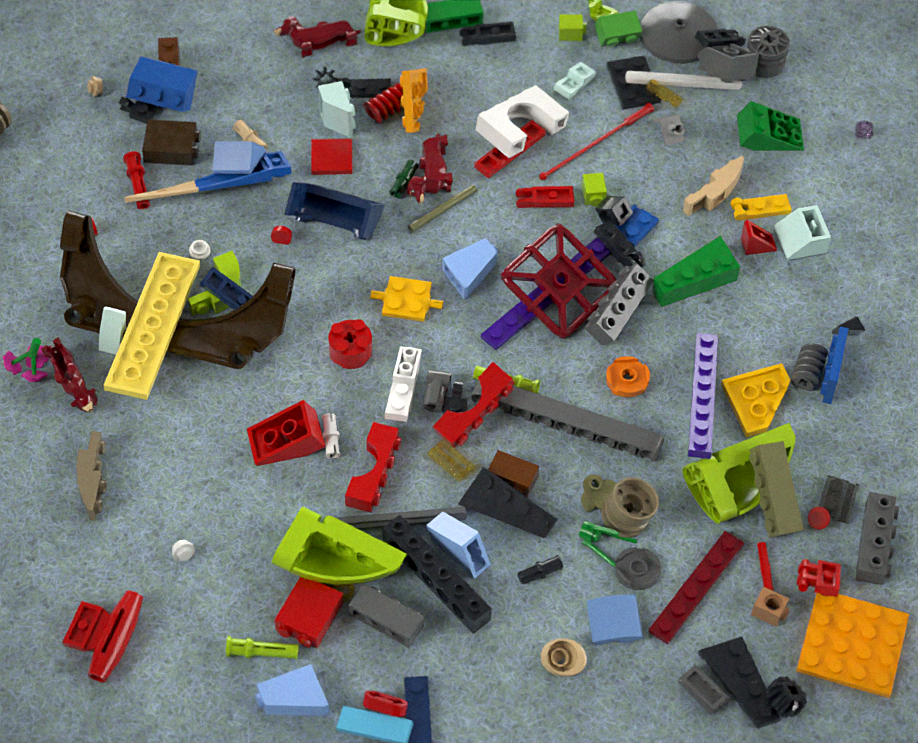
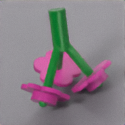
[2,338,49,382]

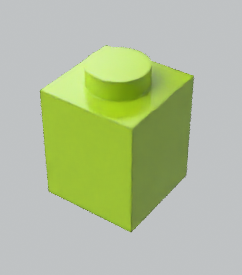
[558,14,587,41]
[582,173,607,206]

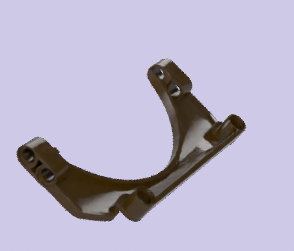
[60,211,296,369]

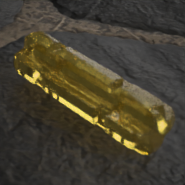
[646,79,683,108]

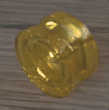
[333,584,354,602]

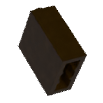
[142,119,201,166]

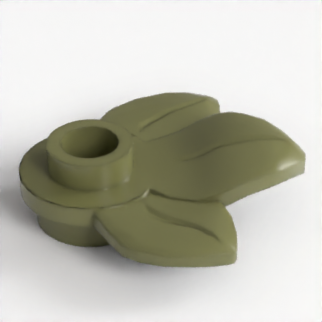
[581,474,617,512]

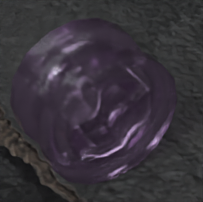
[855,121,874,139]

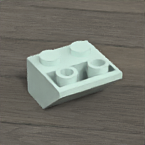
[318,81,356,137]
[774,205,831,260]

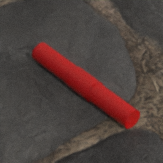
[757,542,774,591]

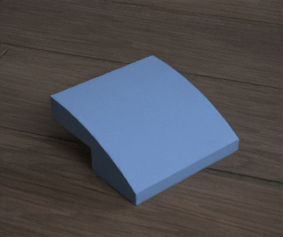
[587,595,643,645]

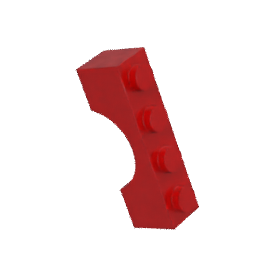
[432,362,514,448]
[345,422,402,513]

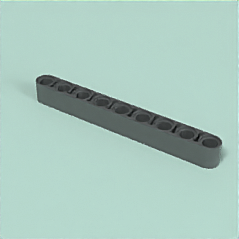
[471,380,664,462]

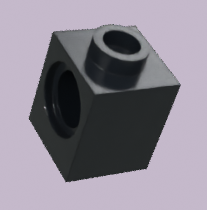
[595,196,633,226]

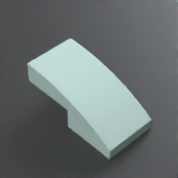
[554,62,596,99]
[99,306,126,355]

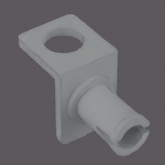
[654,114,685,145]

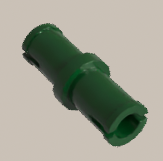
[389,160,419,199]

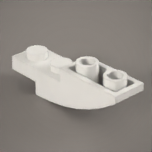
[385,346,422,422]

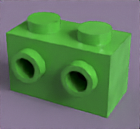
[594,10,642,47]

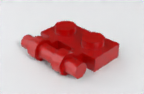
[797,559,841,597]

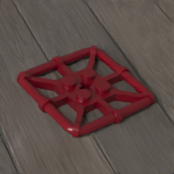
[501,223,617,339]

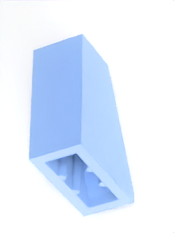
[442,238,498,299]
[426,512,491,579]
[255,664,329,716]

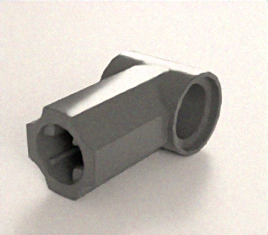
[423,369,452,412]

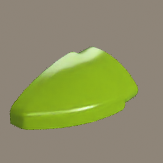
[364,0,428,46]
[682,422,796,524]
[271,506,406,585]

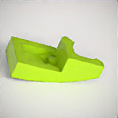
[588,0,618,21]

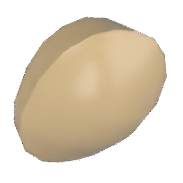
[541,639,587,677]

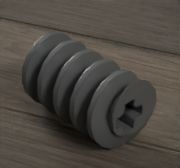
[791,343,828,391]

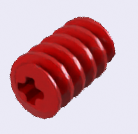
[363,83,403,123]

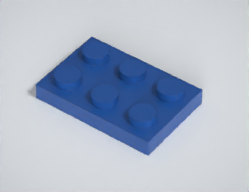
[820,327,849,404]

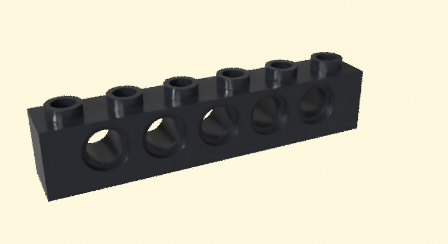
[382,515,492,634]

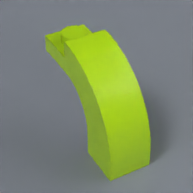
[188,251,241,316]

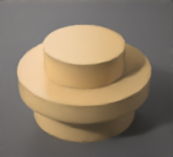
[87,76,103,97]

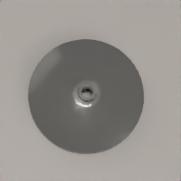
[640,2,718,64]

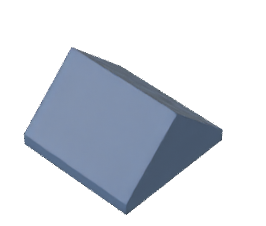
[213,141,266,174]

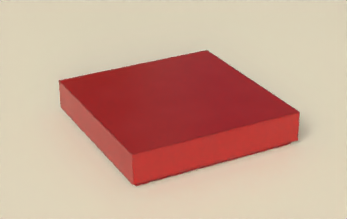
[311,139,352,175]

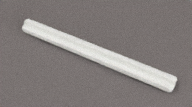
[625,71,742,90]

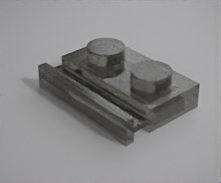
[818,475,859,524]

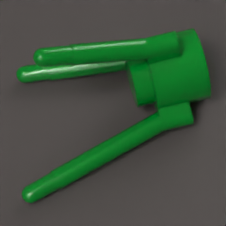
[579,520,638,567]

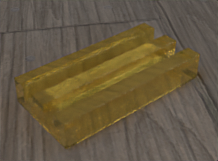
[427,439,475,482]

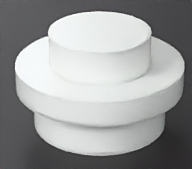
[189,240,211,260]
[172,540,195,562]

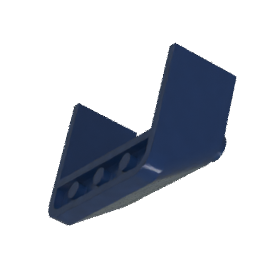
[284,182,385,240]

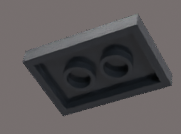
[606,55,662,110]

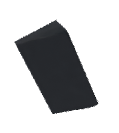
[832,316,865,335]

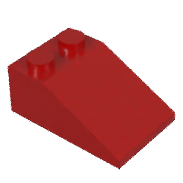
[247,400,325,466]

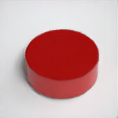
[271,226,293,245]
[807,507,831,530]

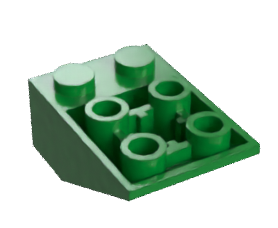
[737,101,804,151]

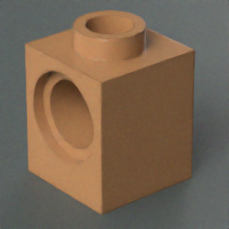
[751,587,790,627]

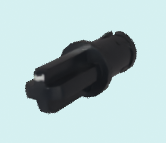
[517,555,563,584]

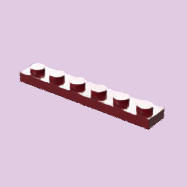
[648,531,744,645]

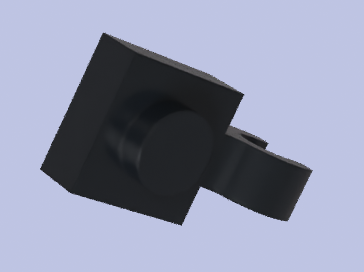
[118,96,157,124]
[443,382,467,415]

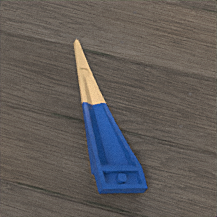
[124,151,292,203]

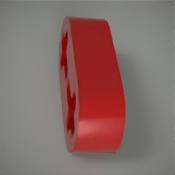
[362,690,408,717]

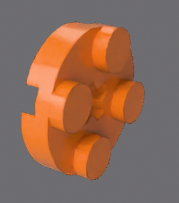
[606,356,650,397]

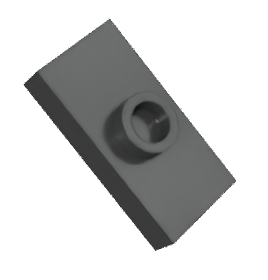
[678,665,729,715]

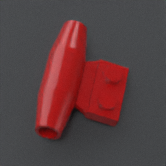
[62,590,143,683]

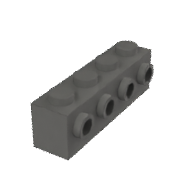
[584,263,654,345]
[855,492,899,585]

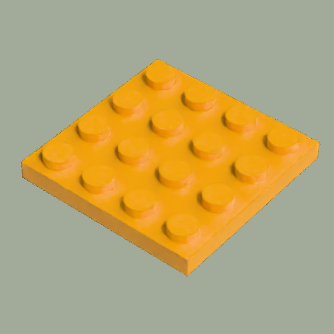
[796,593,909,698]

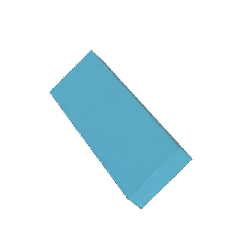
[336,706,413,743]

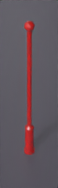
[539,103,654,180]

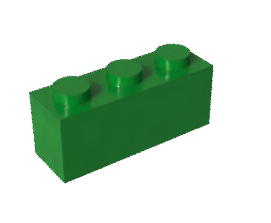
[425,0,484,33]

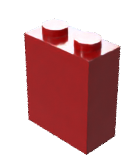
[274,577,343,648]

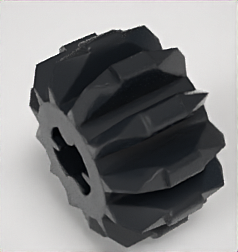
[765,676,807,718]

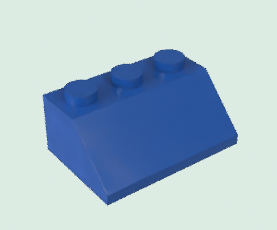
[126,56,198,112]

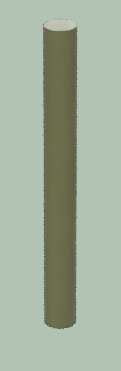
[408,184,477,232]

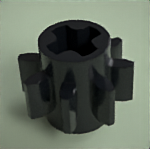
[312,66,338,89]

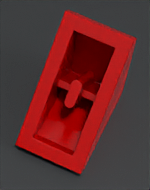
[741,220,777,255]

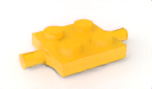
[370,276,443,322]

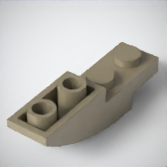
[77,431,107,521]

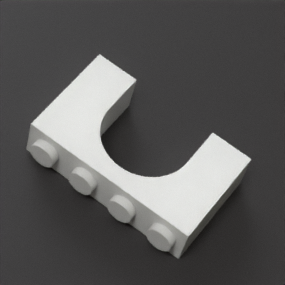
[475,85,569,158]

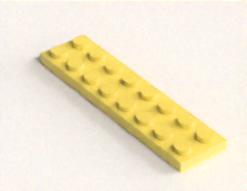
[104,252,200,400]

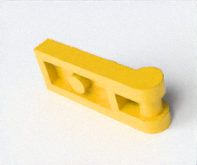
[730,194,792,221]

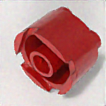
[328,319,372,369]

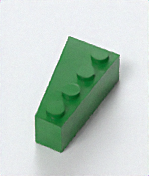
[652,235,740,307]

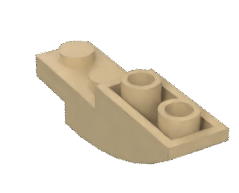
[683,156,744,216]

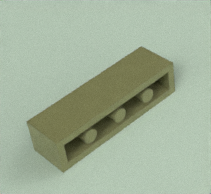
[749,441,804,538]

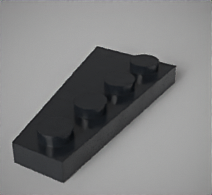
[458,467,558,538]
[698,636,781,729]

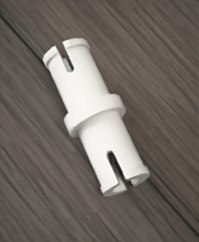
[322,413,340,459]

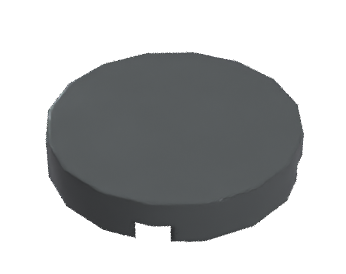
[615,547,661,590]

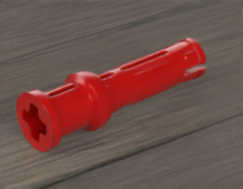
[123,151,150,210]

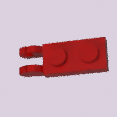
[515,186,574,208]

